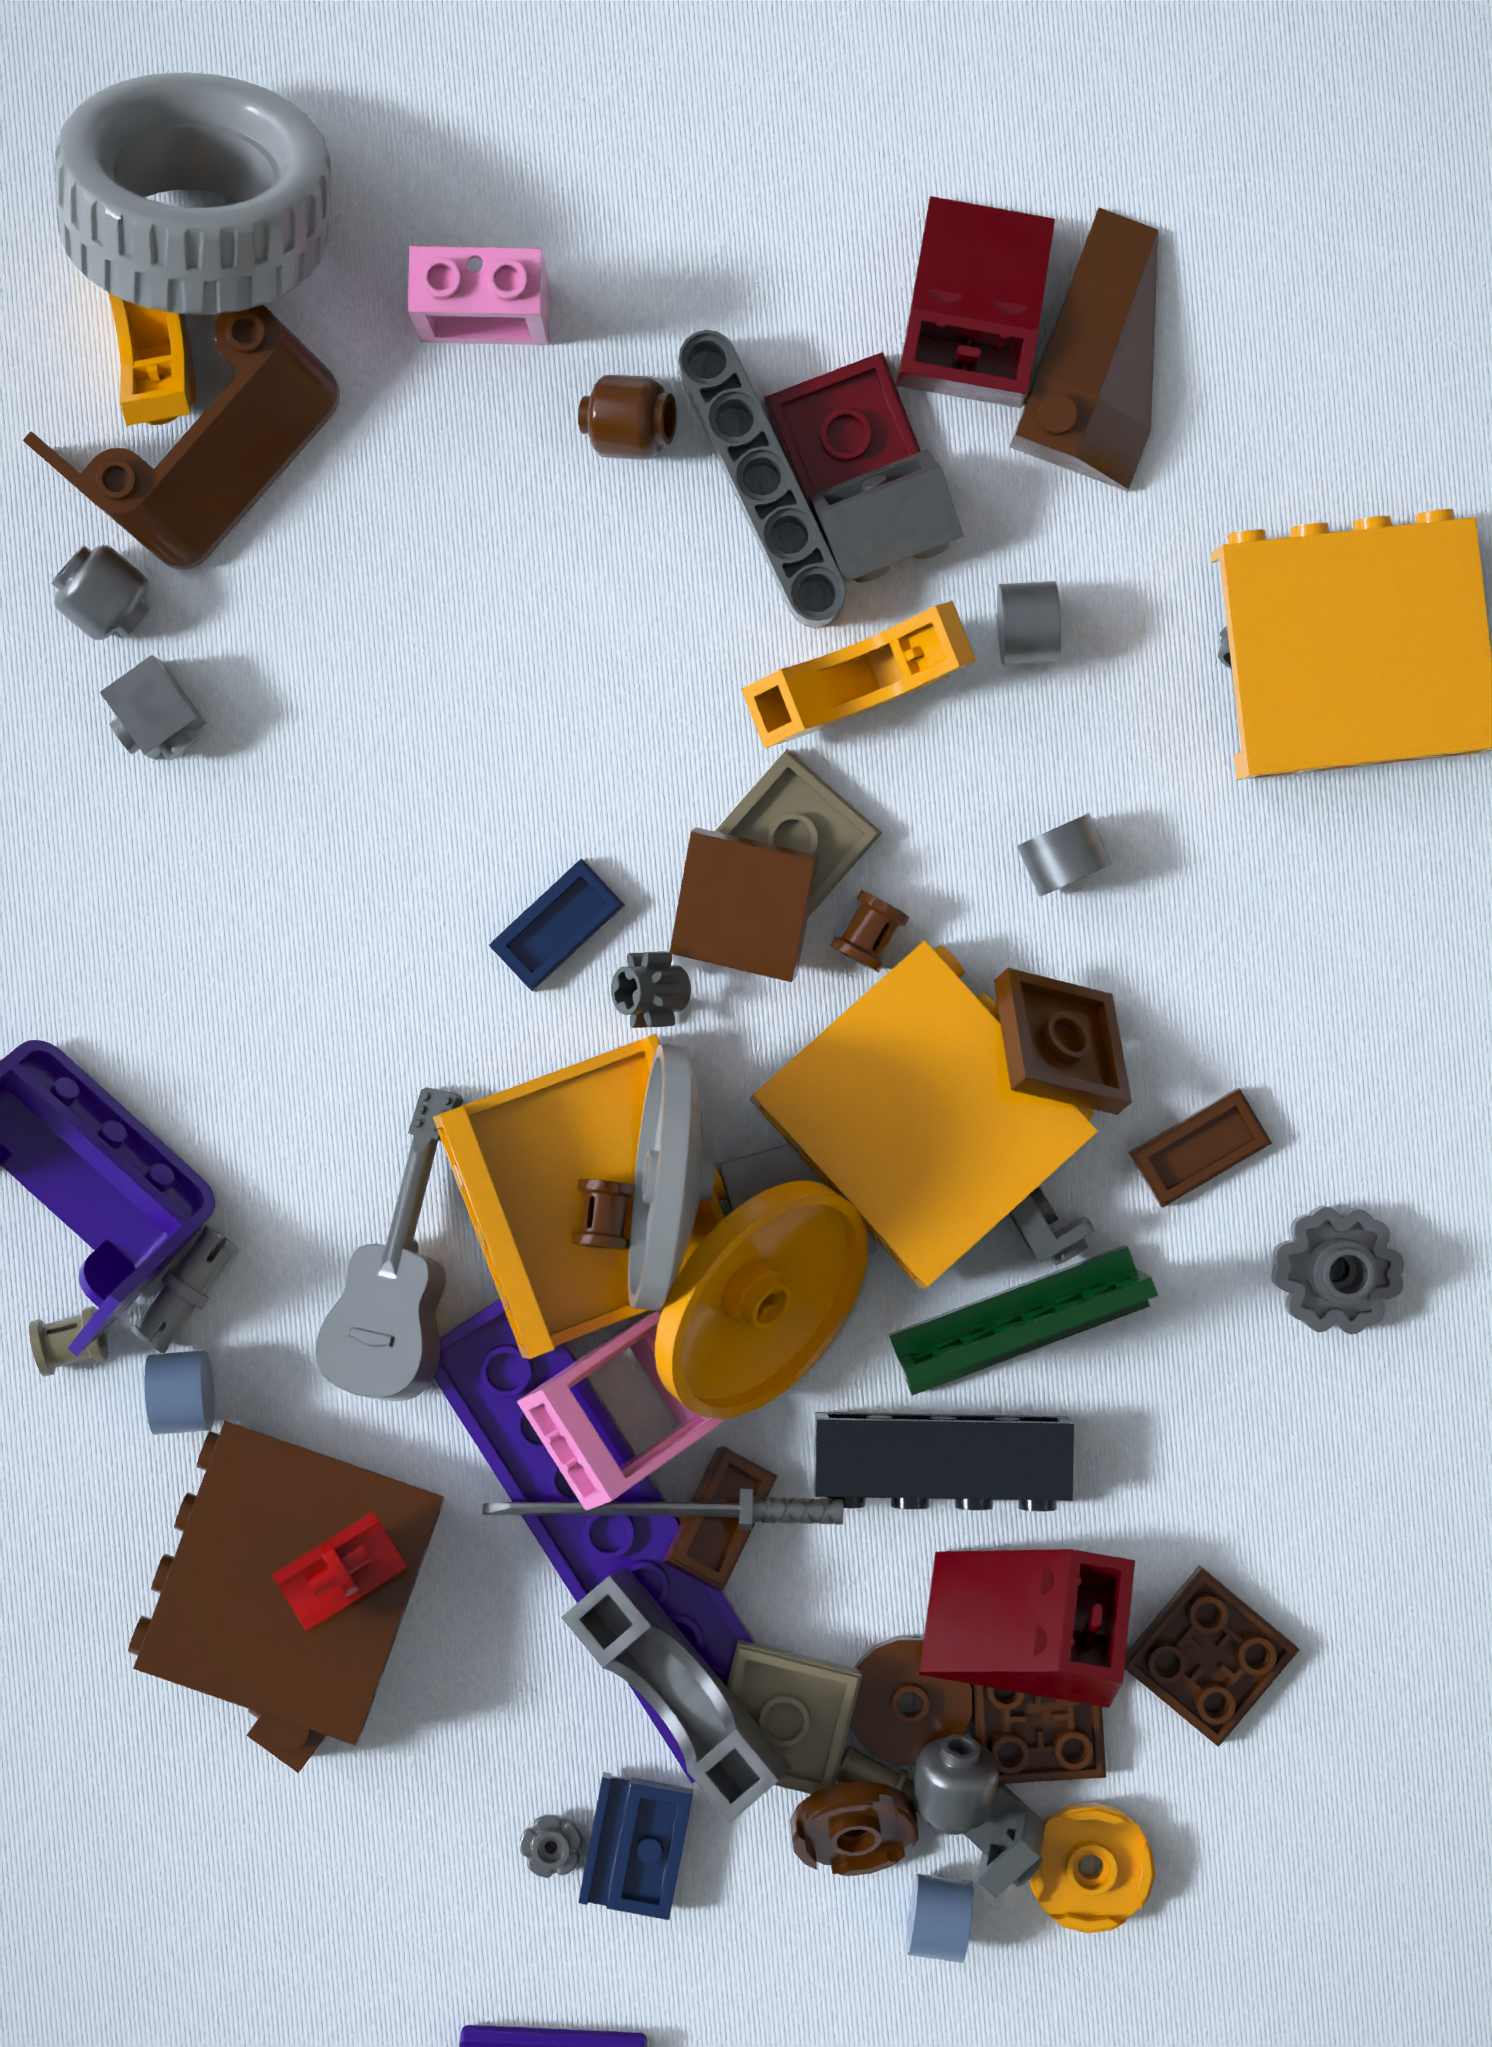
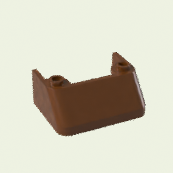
[22,305,340,570]

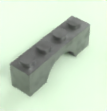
[561,1566,792,1823]

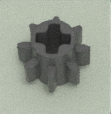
[611,951,691,1028]

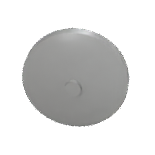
[628,1044,714,1311]

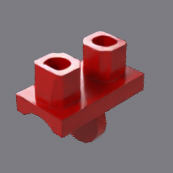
[272,1511,408,1632]

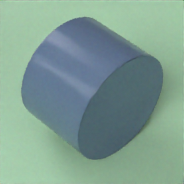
[144,1350,214,1435]
[906,1874,974,1963]

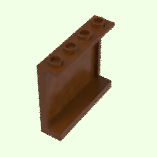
[128,1420,444,1746]

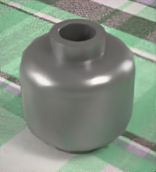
[51,545,150,640]
[911,1734,999,1835]

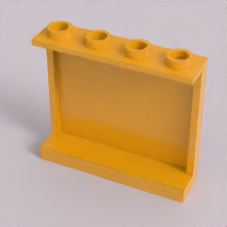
[1210,509,1492,781]
[749,940,1098,1289]
[433,1034,726,1359]

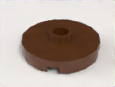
[851,1636,972,1765]
[790,1781,919,1876]

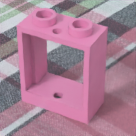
[408,246,549,345]
[517,1311,726,1511]

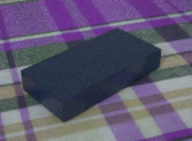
[489,858,625,992]

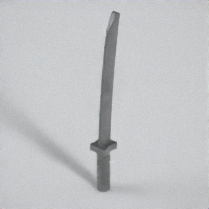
[482,1489,843,1530]

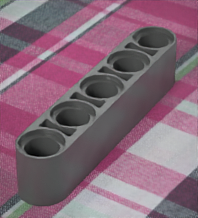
[678,330,846,628]

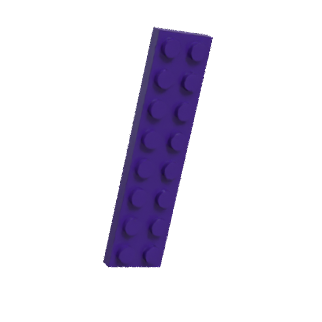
[434,1299,757,1784]

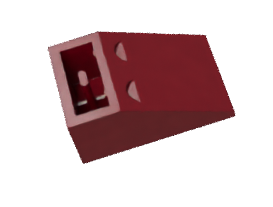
[896,196,1055,408]
[919,1549,1135,1708]

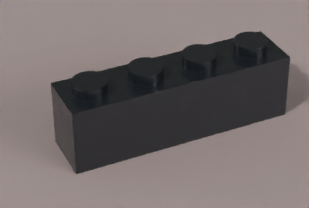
[814,1412,1074,1511]

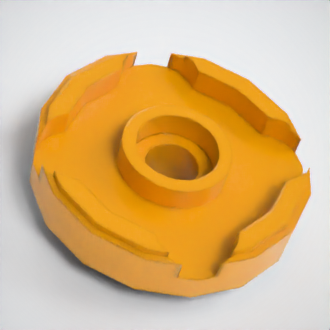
[1029,1801,1155,1934]

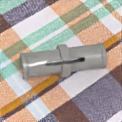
[131,1226,240,1353]

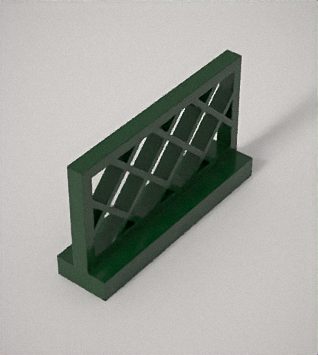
[888,1245,1158,1396]

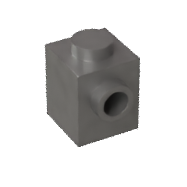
[100,655,206,761]

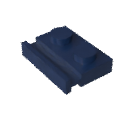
[578,1772,693,1920]

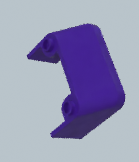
[0,1040,216,1357]

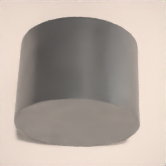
[997,581,1061,664]
[1017,813,1112,897]

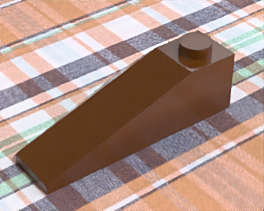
[1009,207,1158,491]

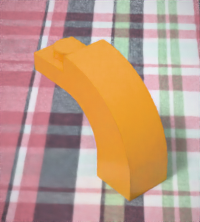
[108,293,196,426]
[741,600,976,749]

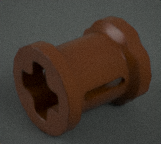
[830,890,910,973]
[571,1179,635,1250]

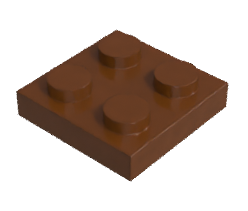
[994,968,1132,1115]

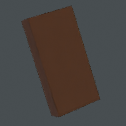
[1128,1088,1272,1208]
[662,1446,777,1591]

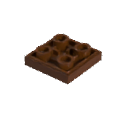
[670,827,819,982]
[1124,1565,1300,1747]
[972,1684,1106,1784]

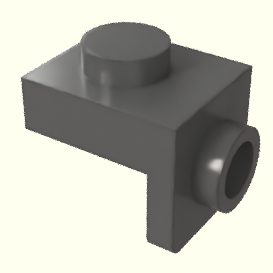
[963,1782,1046,1898]

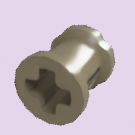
[29,1306,108,1377]

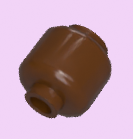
[578,375,677,459]

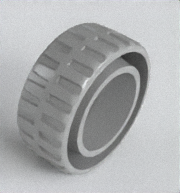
[55,72,331,315]

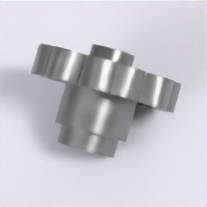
[1271,1206,1404,1335]

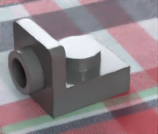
[1009,1187,1096,1266]

